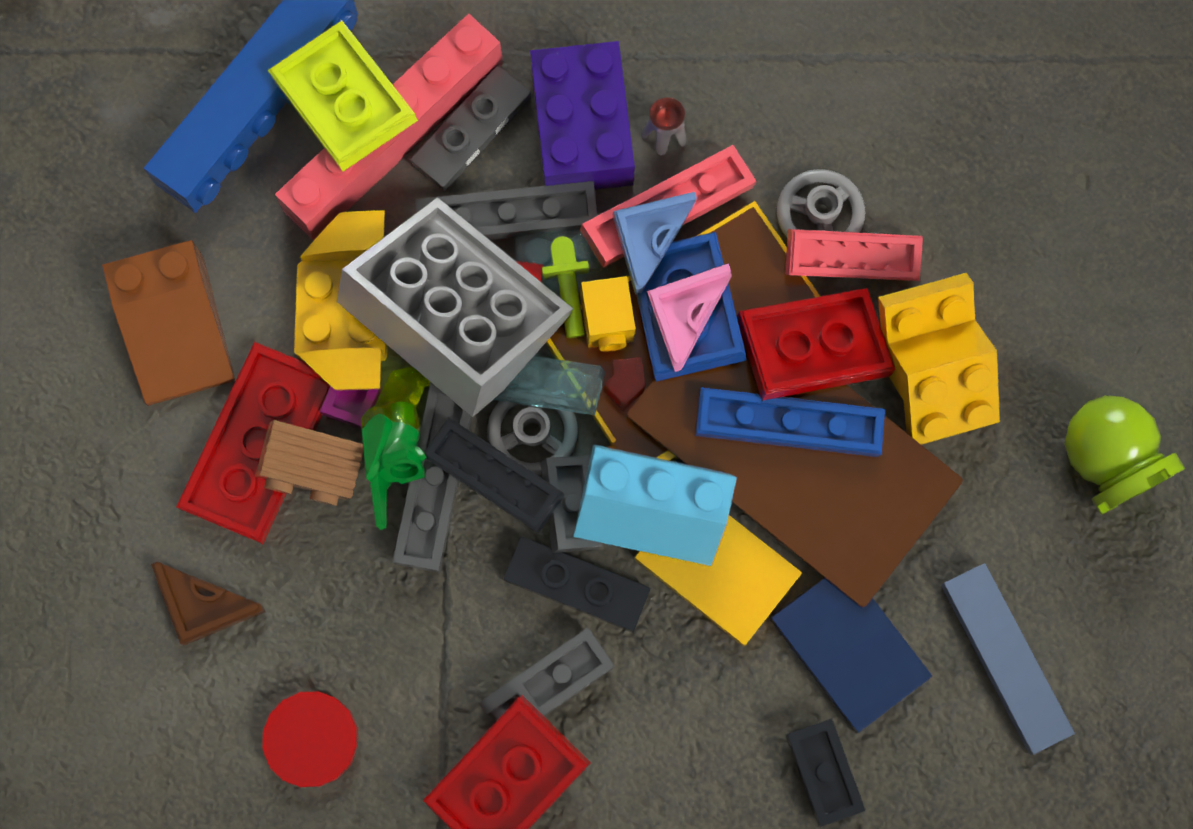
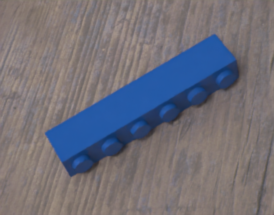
[144,0,358,213]

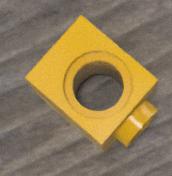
[580,276,636,352]

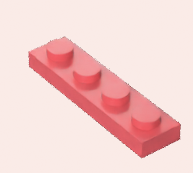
[580,145,757,268]

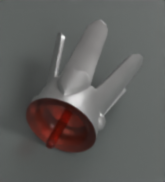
[641,97,687,155]

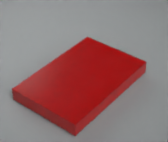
[737,288,896,401]
[423,695,591,829]

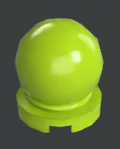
[1064,396,1185,515]

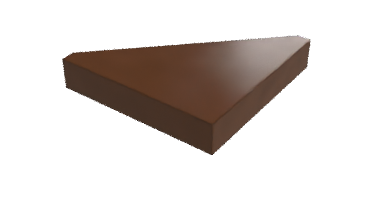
[151,562,265,646]

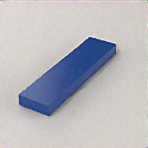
[695,387,885,457]

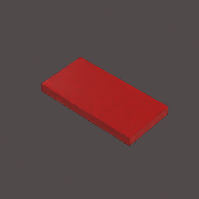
[176,342,330,545]

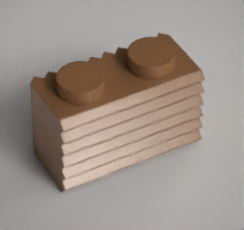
[255,420,364,506]

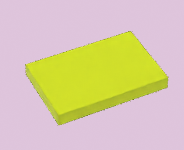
[268,20,418,172]

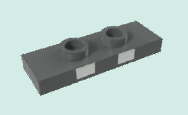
[410,66,531,192]

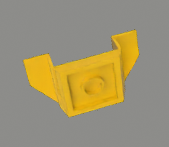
[294,210,388,391]

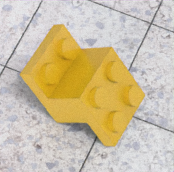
[878,273,1000,445]

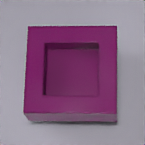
[320,386,382,429]

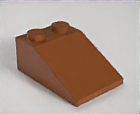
[102,240,236,406]

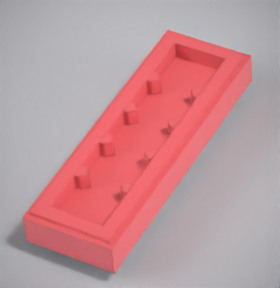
[785,229,923,281]

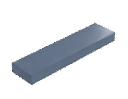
[941,563,1075,755]

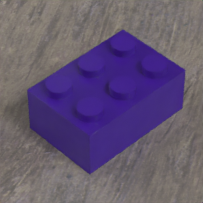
[530,41,635,190]

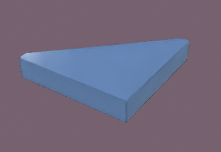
[613,192,697,294]

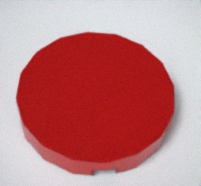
[263,691,358,787]

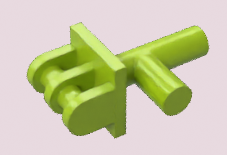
[542,236,589,338]

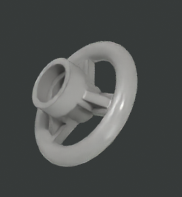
[777,169,865,238]
[487,387,578,476]

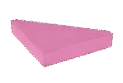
[647,264,732,372]

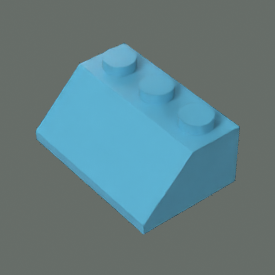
[573,444,737,566]

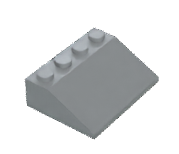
[337,197,573,417]

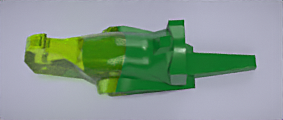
[361,367,430,530]

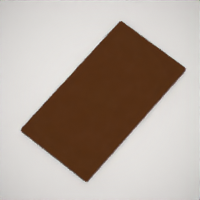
[627,292,963,607]

